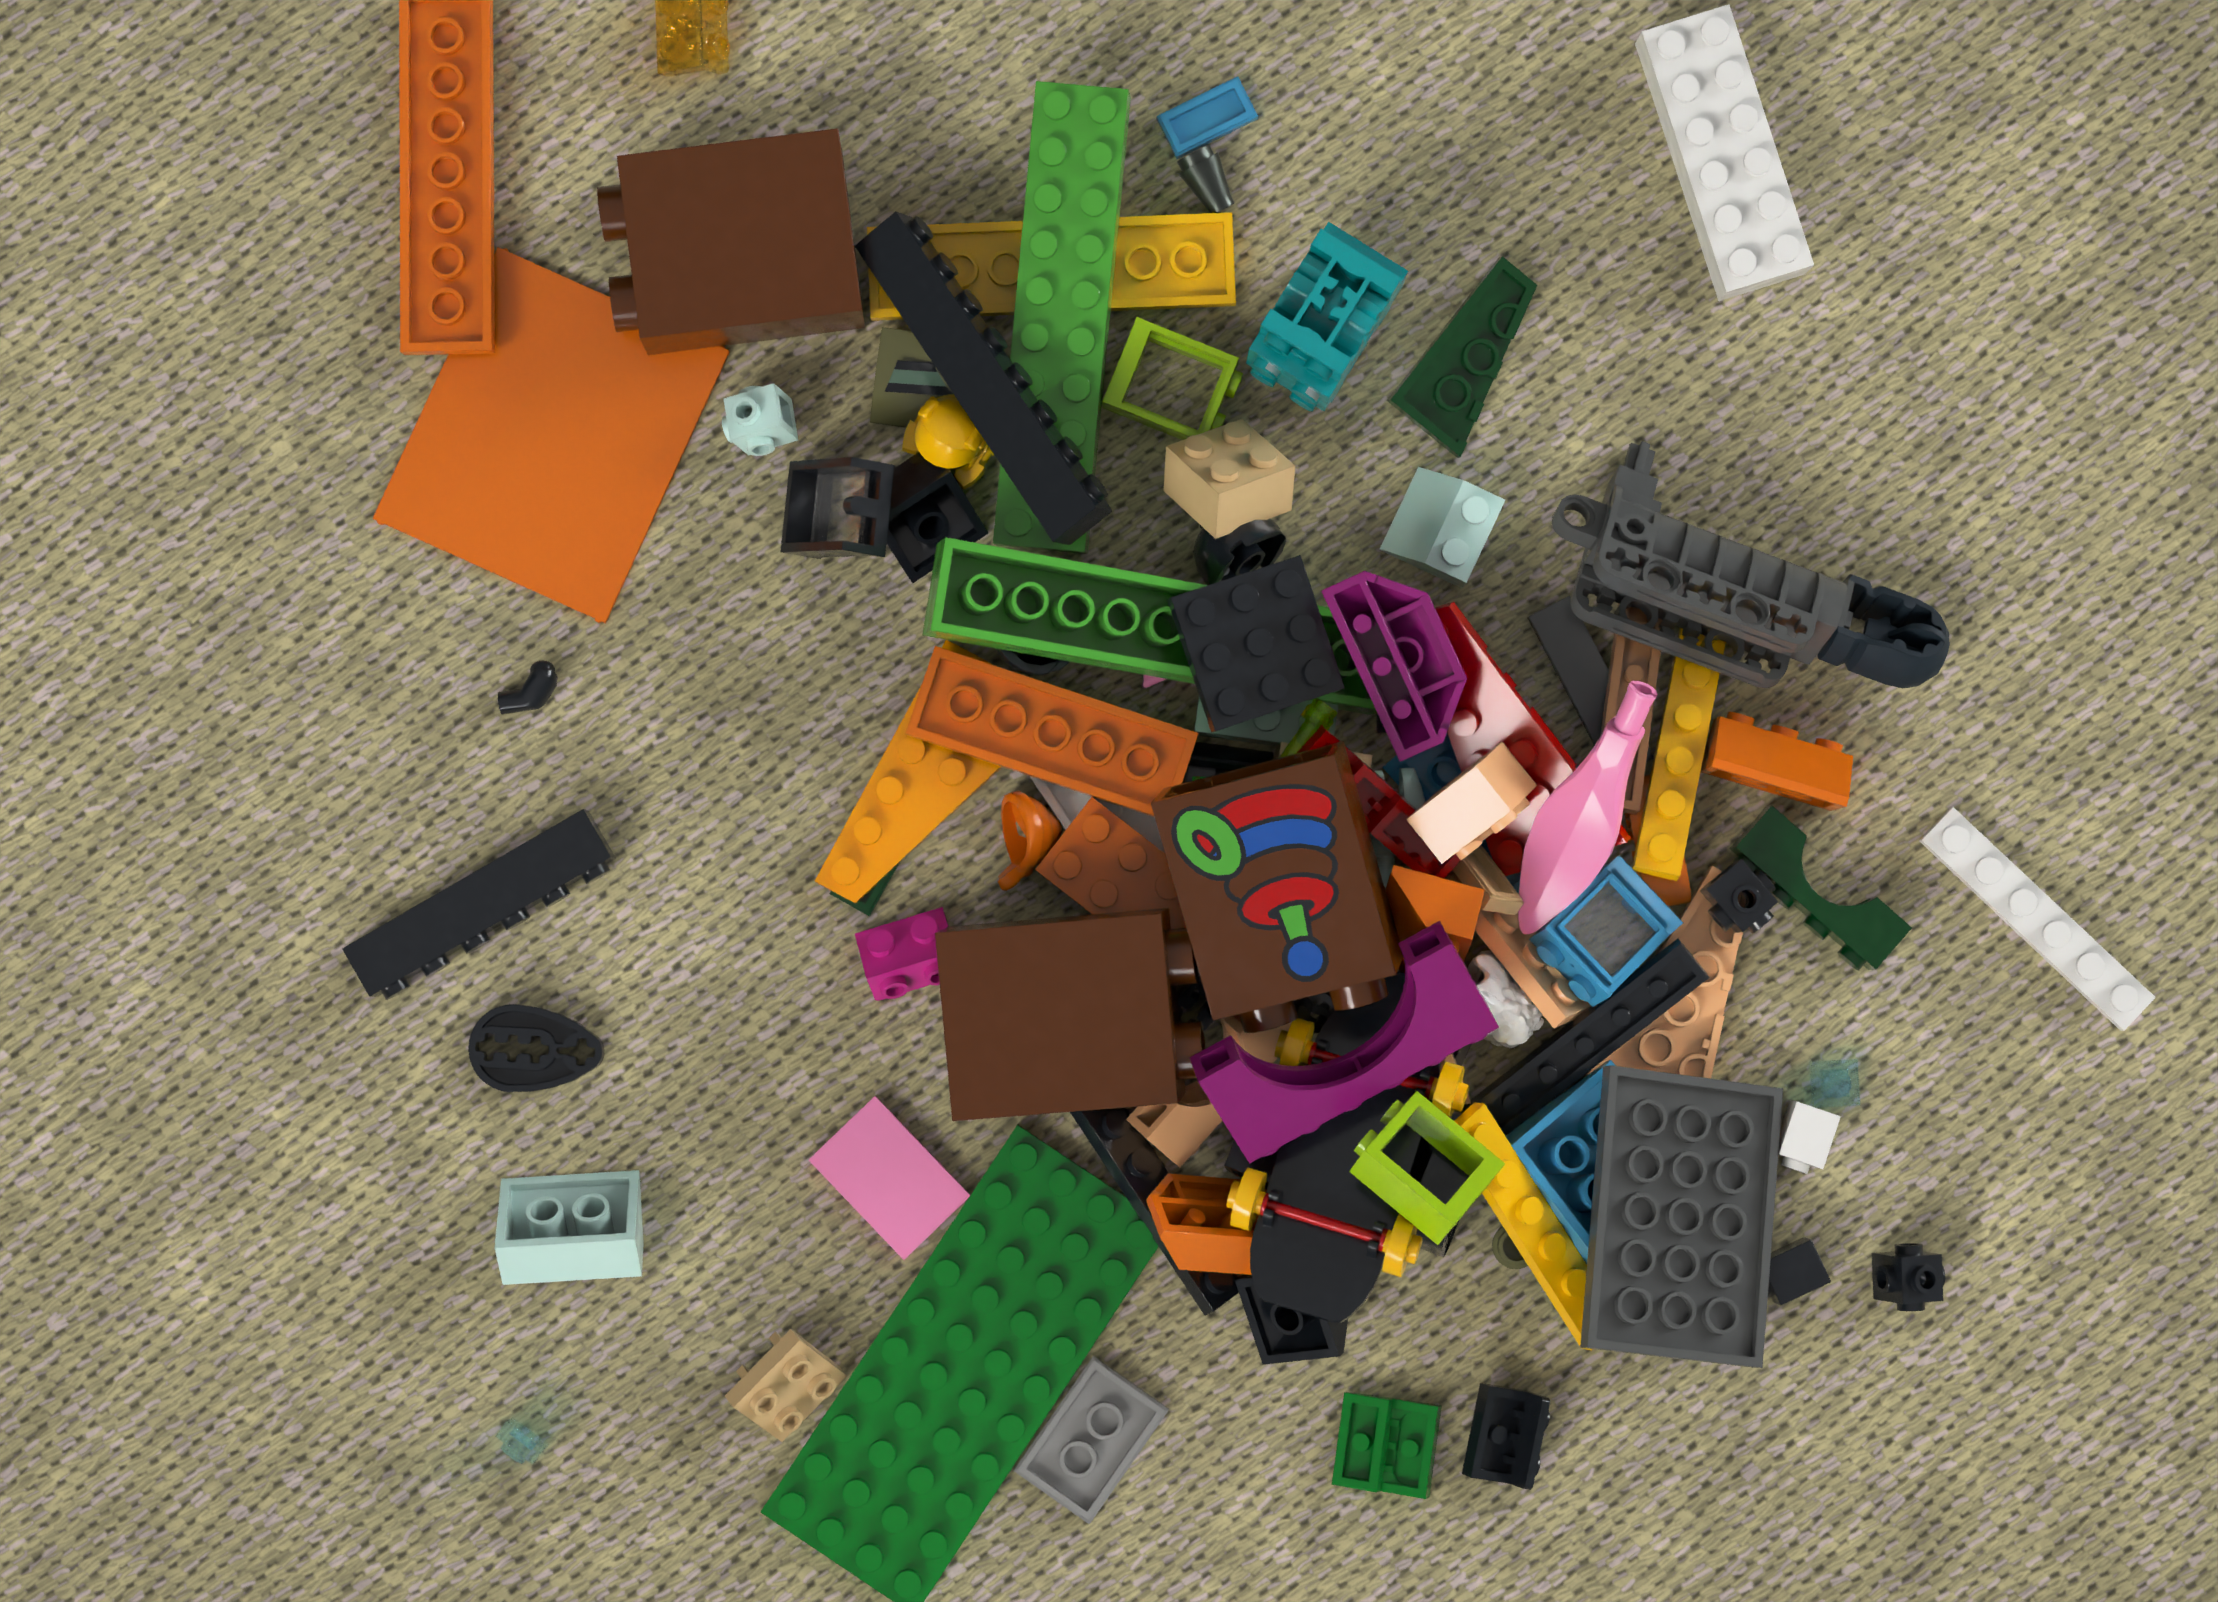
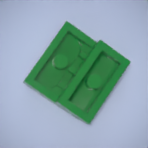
[1332,1392,1442,1499]

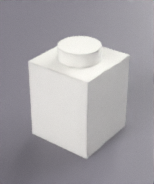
[1778,1100,1841,1174]

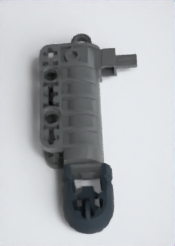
[1552,441,1950,688]

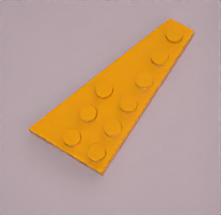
[815,640,1002,904]

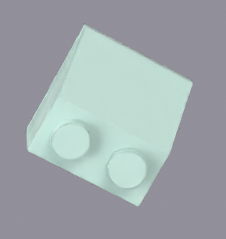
[1379,467,1505,588]

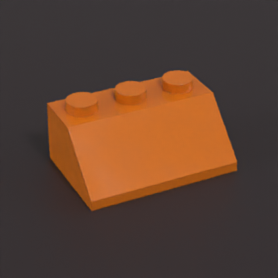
[1701,712,1853,811]
[1385,865,1485,973]

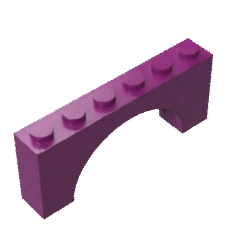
[1190,921,1499,1164]

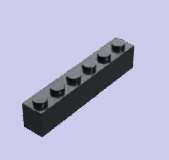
[342,809,616,1000]

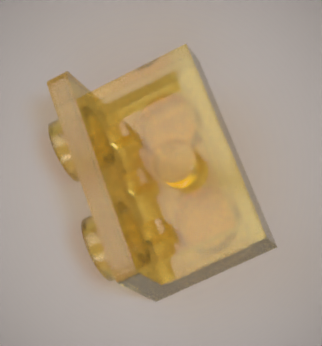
[655,0,730,76]

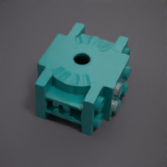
[1246,222,1408,412]

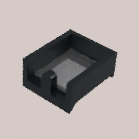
[780,457,895,559]

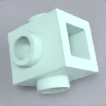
[722,383,798,456]

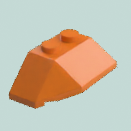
[1146,1173,1267,1275]

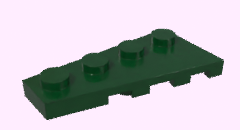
[1387,256,1537,458]

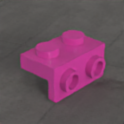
[855,907,949,1001]

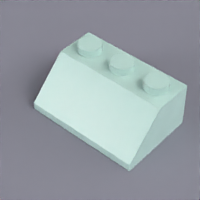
[495,1170,644,1285]

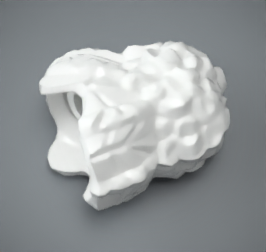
[1468,950,1544,1048]

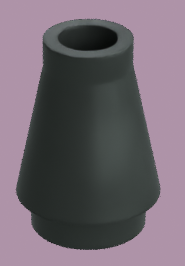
[1177,144,1235,213]

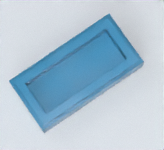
[1156,76,1258,159]

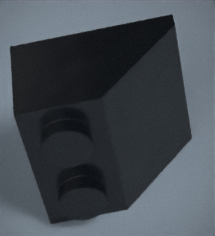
[854,452,989,583]

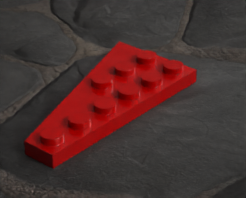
[1435,602,1631,876]

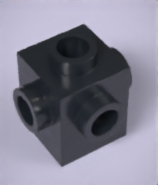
[1700,859,1778,934]
[1872,1243,1946,1311]

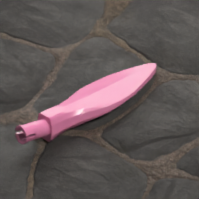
[1518,681,1658,934]

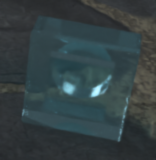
[1809,1059,1860,1108]
[495,1417,550,1464]

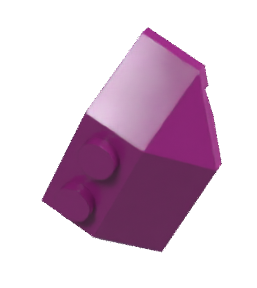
[1321,571,1467,762]

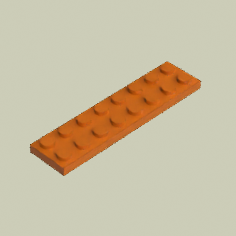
[399,0,495,355]

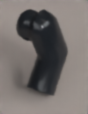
[498,660,558,715]

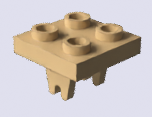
[725,1329,847,1442]

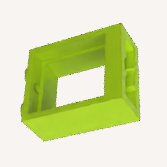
[1102,317,1243,440]
[1349,1091,1505,1245]

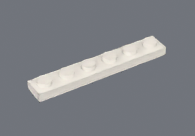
[1919,807,2156,1031]

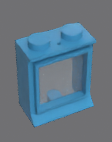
[1529,855,1683,1007]

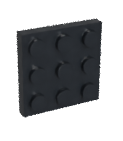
[1167,555,1345,733]

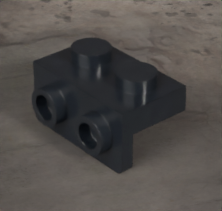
[1462,1383,1550,1490]

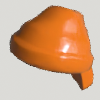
[997,791,1062,891]

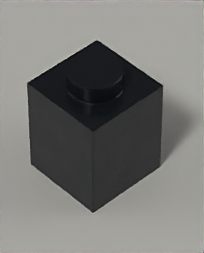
[1768,1237,1831,1305]

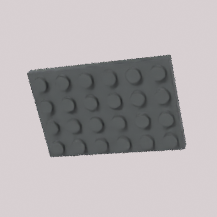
[1580,1065,1783,1368]

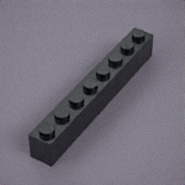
[855,211,1113,545]

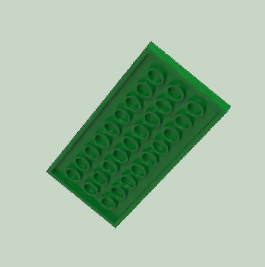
[761,1125,1159,1602]

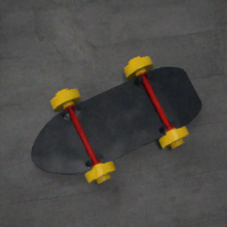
[1226,972,1469,1323]

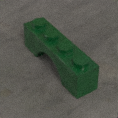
[1729,805,1912,971]

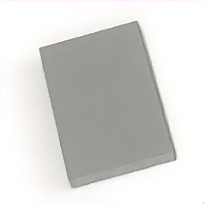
[1014,1355,1169,1524]

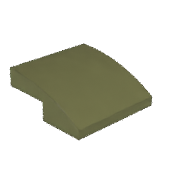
[870,327,953,428]

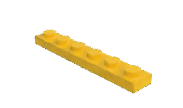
[1632,628,1726,881]
[1454,1102,1593,1351]

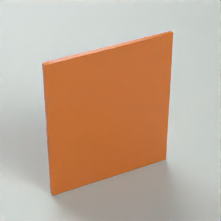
[372,247,730,624]

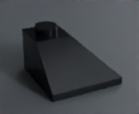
[1235,1274,1348,1365]

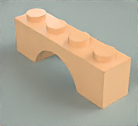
[1126,1014,1292,1168]

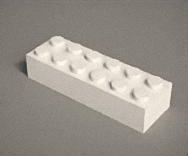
[1635,4,1814,301]

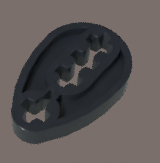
[468,1004,605,1092]

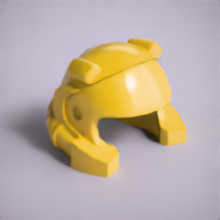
[902,394,994,490]

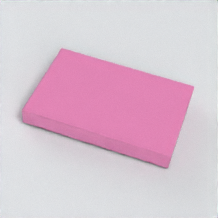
[809,1096,971,1260]

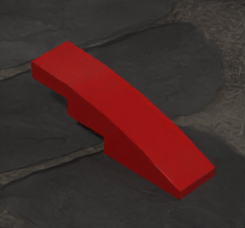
[1297,725,1461,878]

